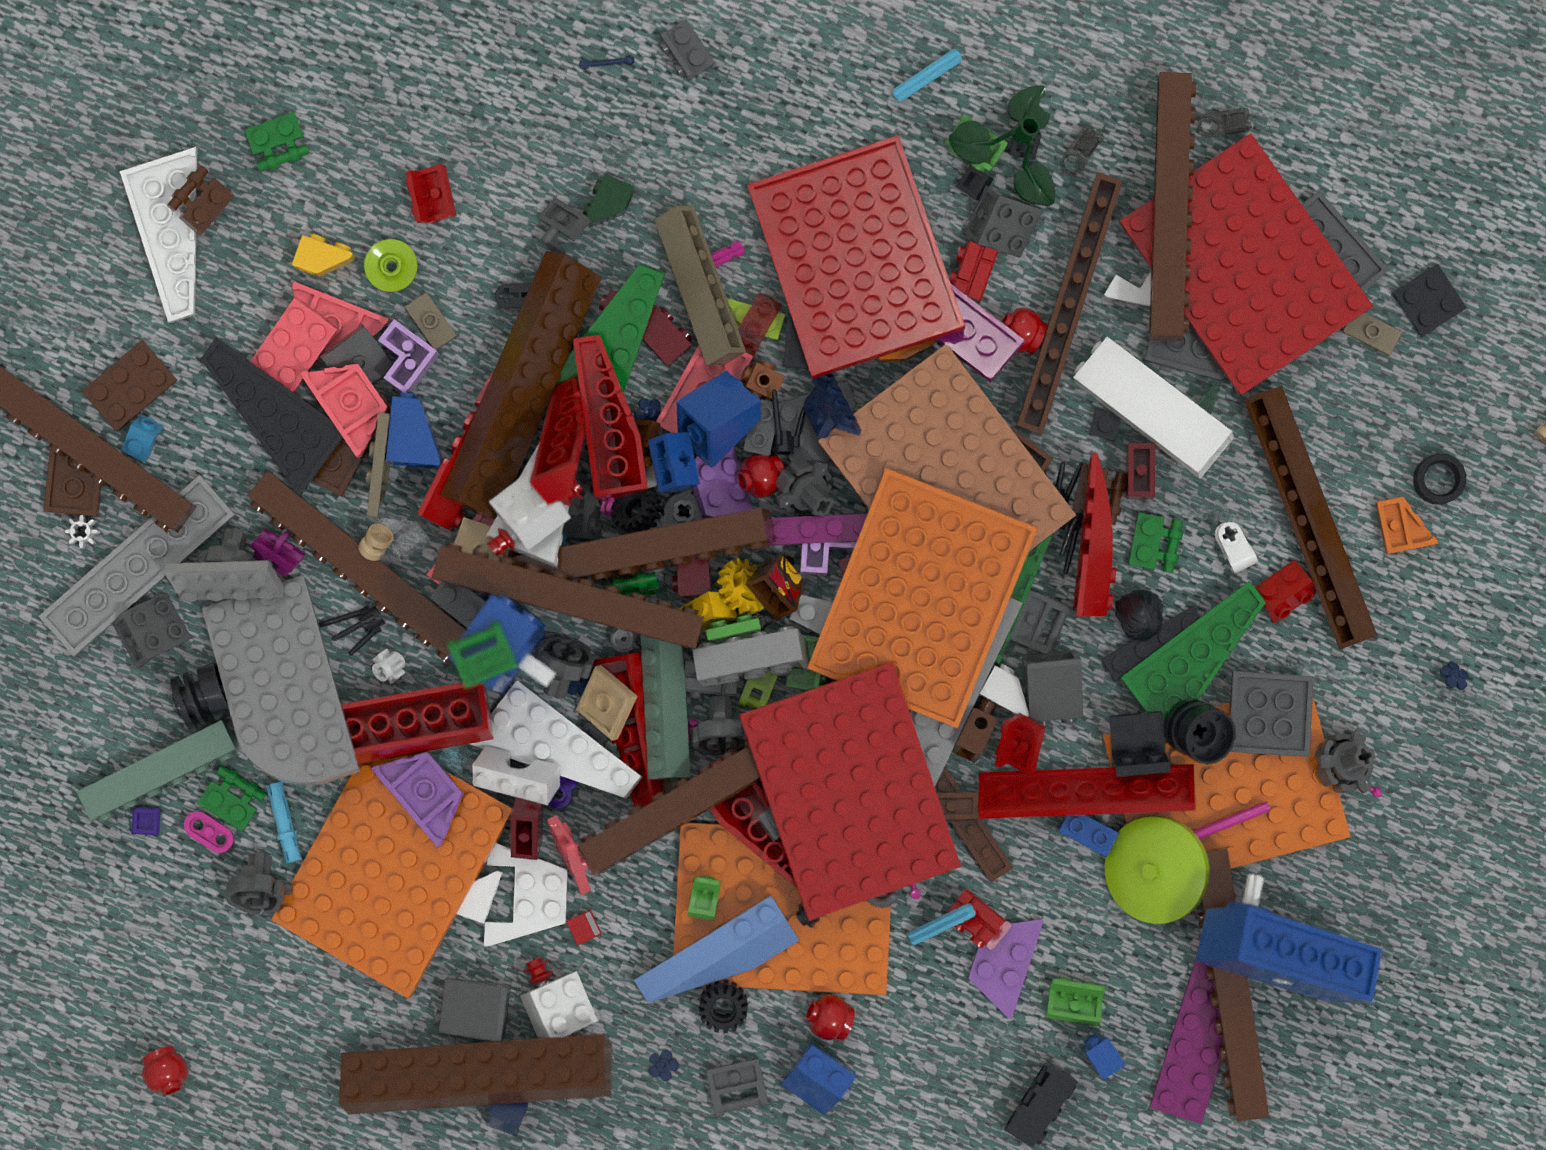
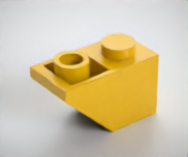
[292,233,355,277]
[677,591,737,632]

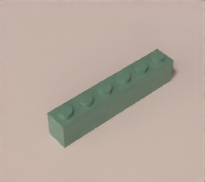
[641,635,691,780]
[77,720,239,823]

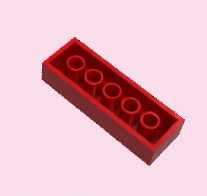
[342,683,494,764]

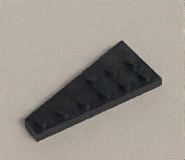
[200,337,343,497]

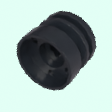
[170,662,231,730]
[1164,698,1236,765]

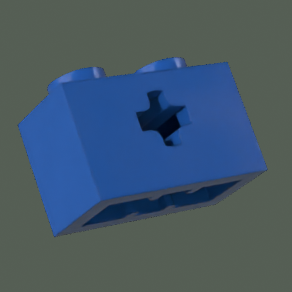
[648,432,700,493]
[1057,815,1118,857]
[1081,1033,1126,1080]

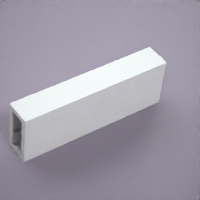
[1073,337,1234,479]

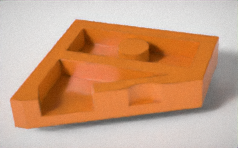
[1375,497,1438,555]

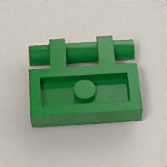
[244,111,310,172]
[1128,512,1183,573]
[603,572,660,597]
[197,765,267,832]

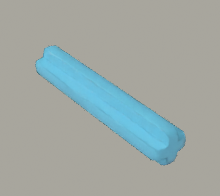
[892,49,962,102]
[908,903,976,945]

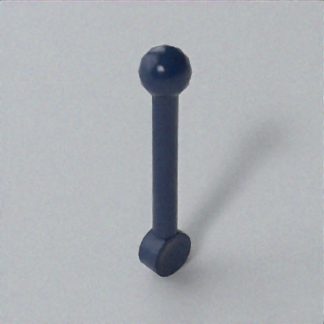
[579,55,634,70]

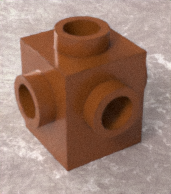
[740,360,785,401]

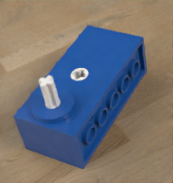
[447,594,556,693]
[1196,874,1382,1003]

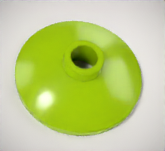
[364,239,418,292]

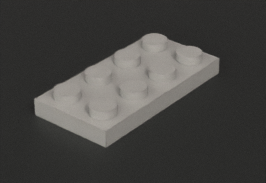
[164,561,285,602]

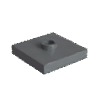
[320,324,393,384]

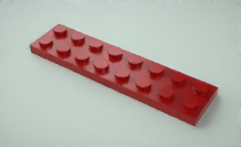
[978,764,1196,819]

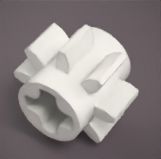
[65,515,100,549]
[372,649,405,684]

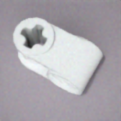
[1215,522,1258,574]

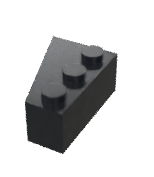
[1004,1060,1078,1148]

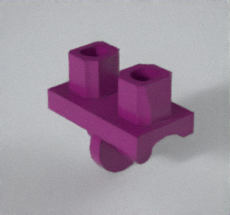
[250,528,306,577]

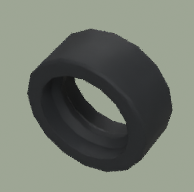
[1413,453,1467,505]

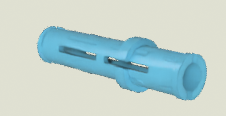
[266,782,302,864]

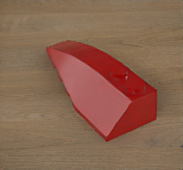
[573,335,648,501]
[417,373,493,532]
[529,375,585,505]
[1073,451,1116,617]
[593,652,663,808]
[692,750,797,888]

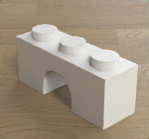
[472,746,560,805]

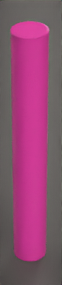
[1193,801,1270,839]

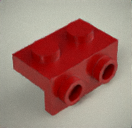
[406,164,457,224]
[1254,560,1317,623]
[995,713,1046,775]

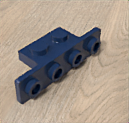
[803,371,862,439]

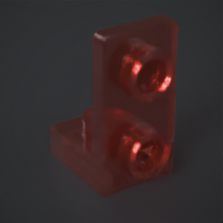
[738,293,782,359]

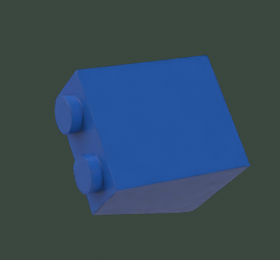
[676,371,761,468]
[386,393,443,469]
[780,1040,857,1115]

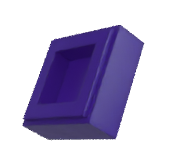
[131,807,161,835]

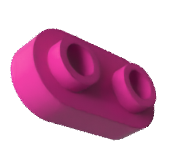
[184,811,235,853]

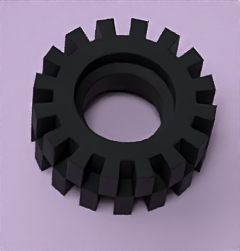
[611,489,662,534]
[699,980,748,1033]

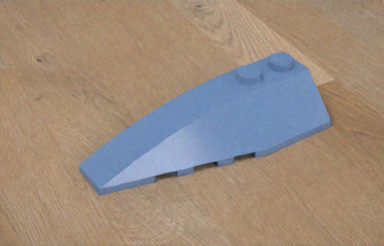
[634,895,799,1003]

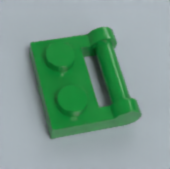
[447,620,518,689]

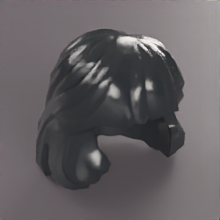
[1115,589,1164,641]

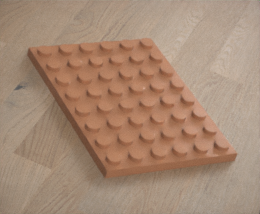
[817,344,1076,551]

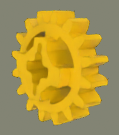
[717,558,765,615]

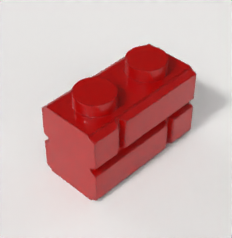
[949,241,998,304]
[947,889,1011,950]

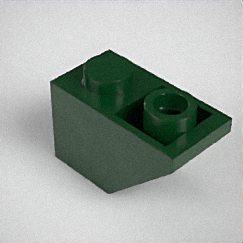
[583,174,635,228]

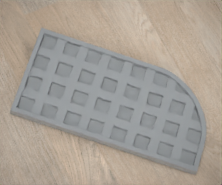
[202,575,360,786]

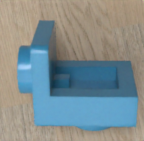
[121,416,164,462]

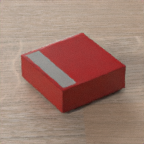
[566,910,602,946]

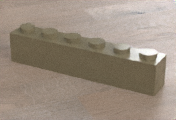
[655,206,746,366]

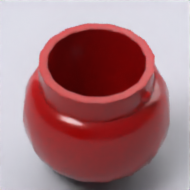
[1002,308,1048,355]
[737,454,785,499]
[806,994,855,1041]
[141,1046,188,1096]

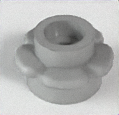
[610,629,637,652]

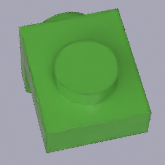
[687,876,721,921]

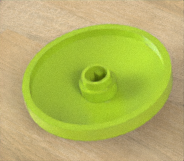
[1104,816,1210,924]

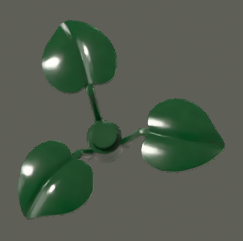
[949,85,1055,206]

